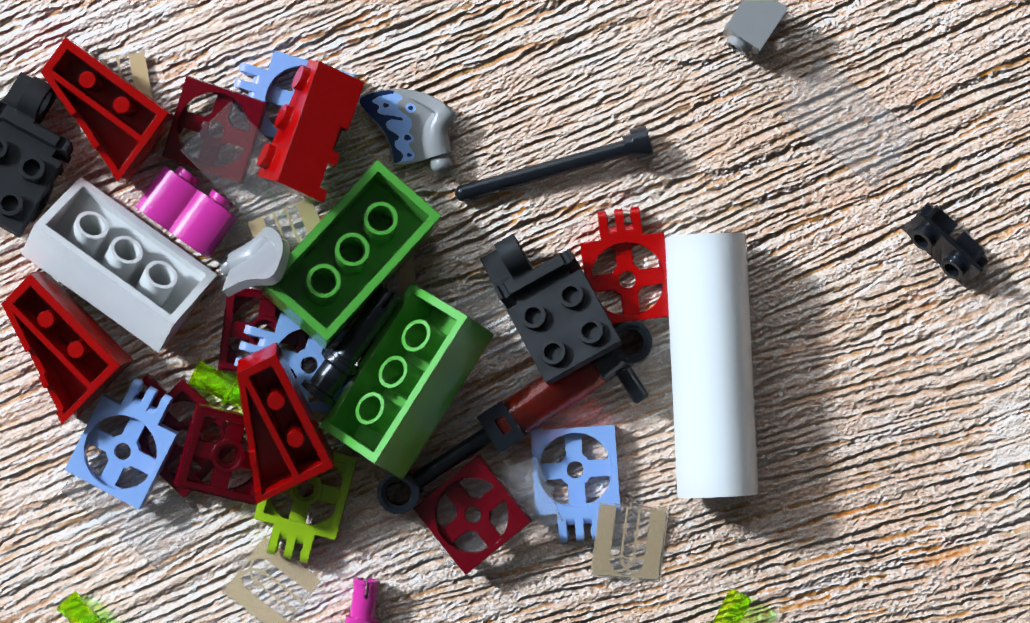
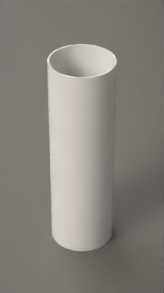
[665,233,759,498]

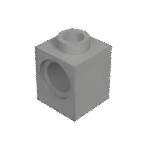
[722,0,788,56]

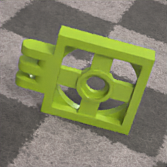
[253,452,358,564]

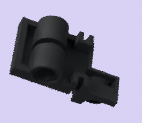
[0,72,74,238]
[480,234,623,386]

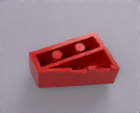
[40,37,174,184]
[257,60,364,203]
[1,271,134,425]
[237,342,334,504]

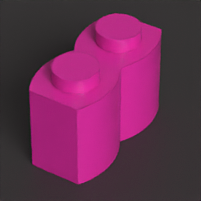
[135,166,238,259]

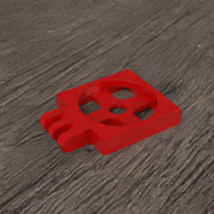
[580,206,669,324]

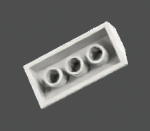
[21,177,217,353]

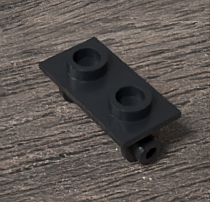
[902,202,989,286]

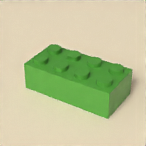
[262,160,441,350]
[320,283,494,479]

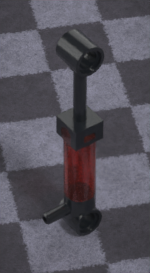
[377,321,652,514]

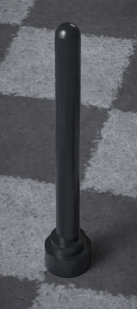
[455,125,654,202]

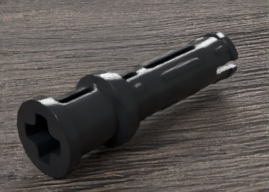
[301,284,403,407]

